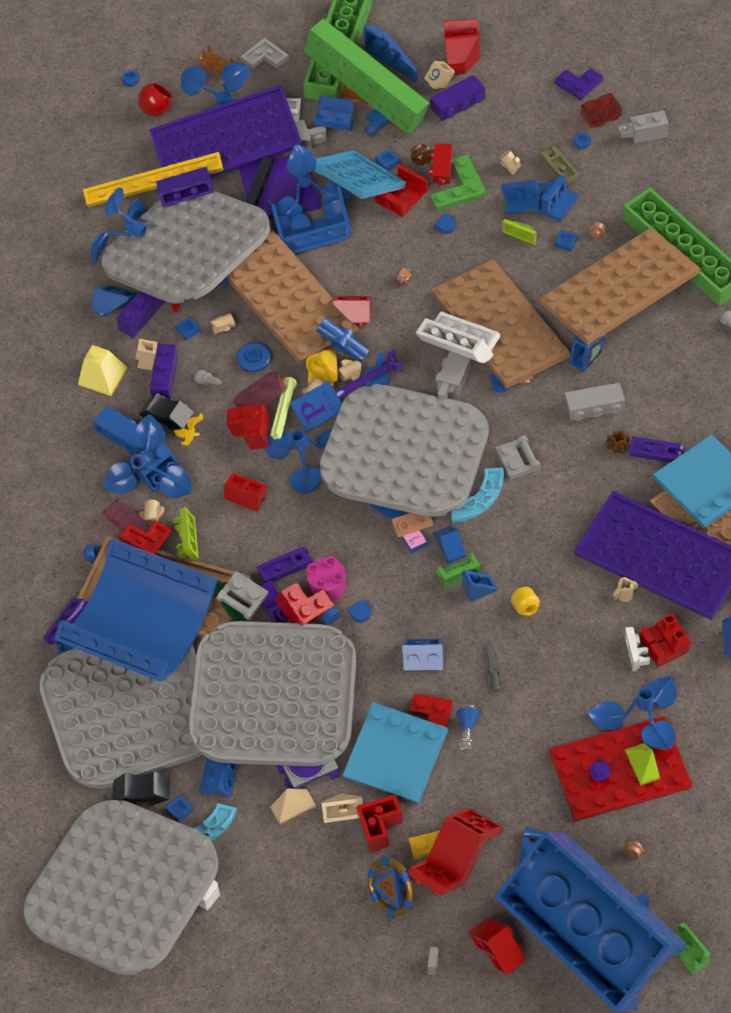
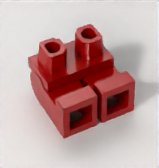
[639,614,692,668]

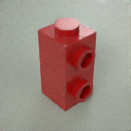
[429,143,453,185]

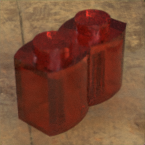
[581,93,622,128]

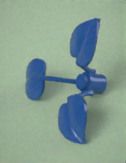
[181,63,251,111]
[276,144,352,222]
[91,187,148,264]
[102,415,191,498]
[264,428,333,494]
[588,676,677,750]

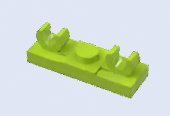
[174,506,199,561]

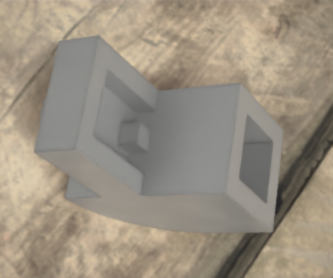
[295,120,327,151]

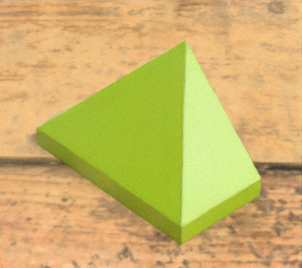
[503,219,536,245]
[625,743,660,786]

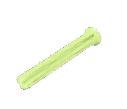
[270,377,297,440]

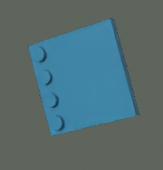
[315,150,406,199]
[653,435,731,529]
[343,702,448,804]

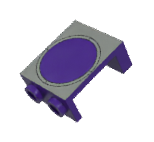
[276,760,339,789]

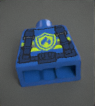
[569,334,606,372]

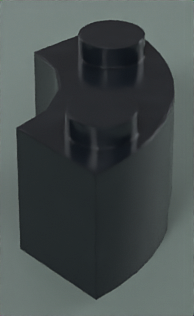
[139,393,194,430]
[112,772,170,805]

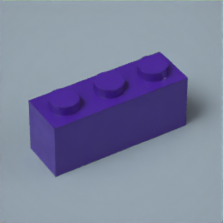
[430,75,485,121]
[156,167,214,207]
[116,291,166,338]
[150,344,178,400]

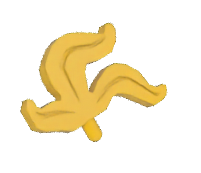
[174,413,203,446]

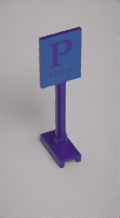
[289,349,403,432]

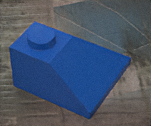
[91,285,138,316]

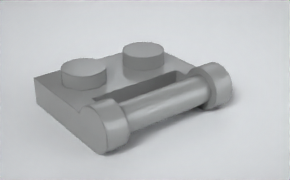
[495,435,541,480]
[216,571,268,620]

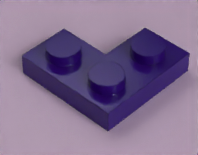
[554,68,603,100]

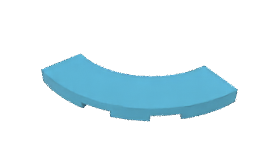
[451,467,504,523]
[193,803,237,842]

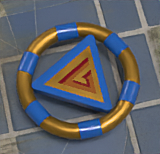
[367,857,414,917]

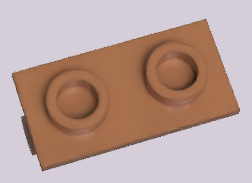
[391,513,434,537]

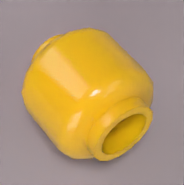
[511,587,540,616]

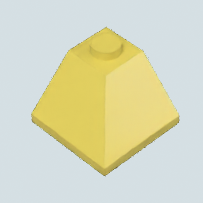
[78,345,128,396]

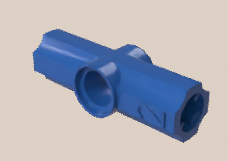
[315,317,370,363]

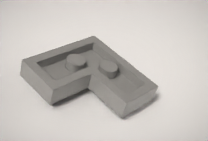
[240,38,289,70]

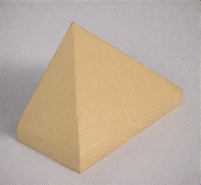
[270,789,316,824]
[321,794,363,823]

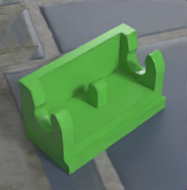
[436,553,480,589]
[675,922,711,975]

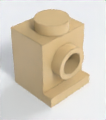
[135,339,158,370]

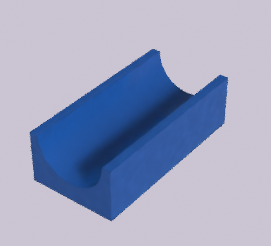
[494,831,687,1012]

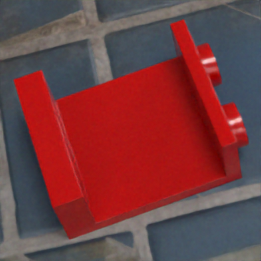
[374,164,428,218]

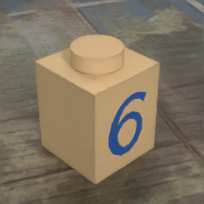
[424,61,455,89]

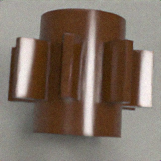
[410,144,431,166]
[607,431,630,454]

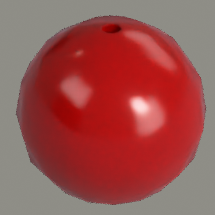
[138,82,172,117]

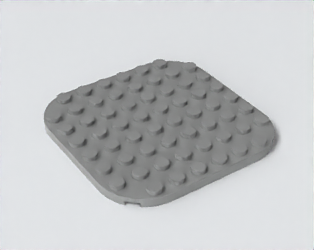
[102,191,270,303]
[320,384,489,517]
[189,621,356,766]
[40,645,202,789]
[24,800,219,975]

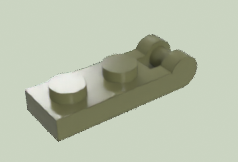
[538,145,580,186]

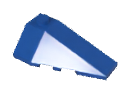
[363,25,418,83]

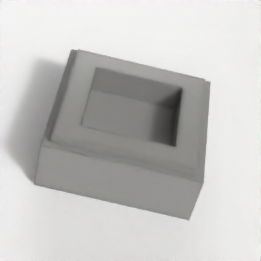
[428,947,439,976]

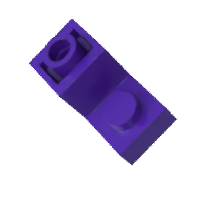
[260,580,288,623]

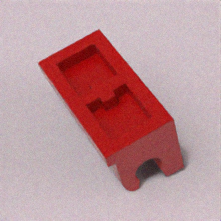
[224,472,267,512]

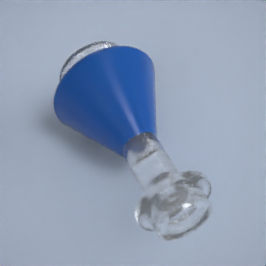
[456,704,480,750]

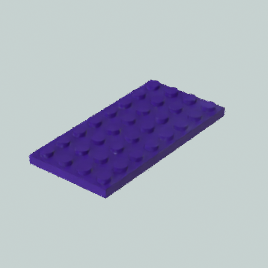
[149,85,303,178]
[574,491,731,620]

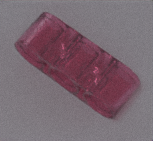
[233,371,287,407]
[103,499,149,533]

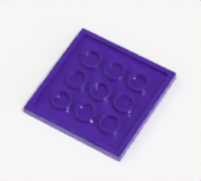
[239,156,321,219]

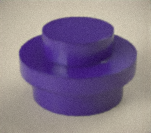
[589,761,610,781]

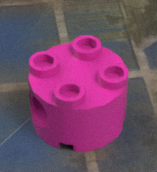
[306,556,347,602]

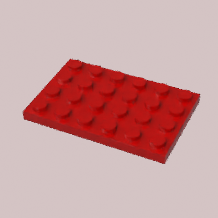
[549,716,692,822]

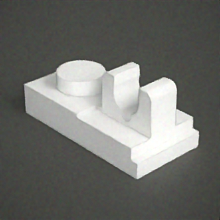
[625,627,650,671]

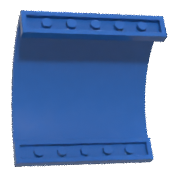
[55,539,218,682]

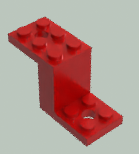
[407,807,504,895]

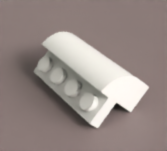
[416,311,500,363]

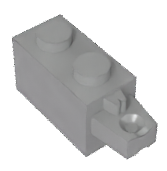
[618,110,669,144]
[435,351,471,400]

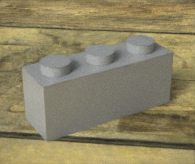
[564,382,625,421]

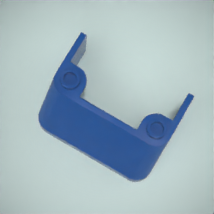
[267,182,351,254]

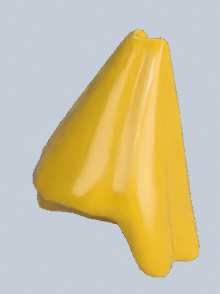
[306,348,338,387]

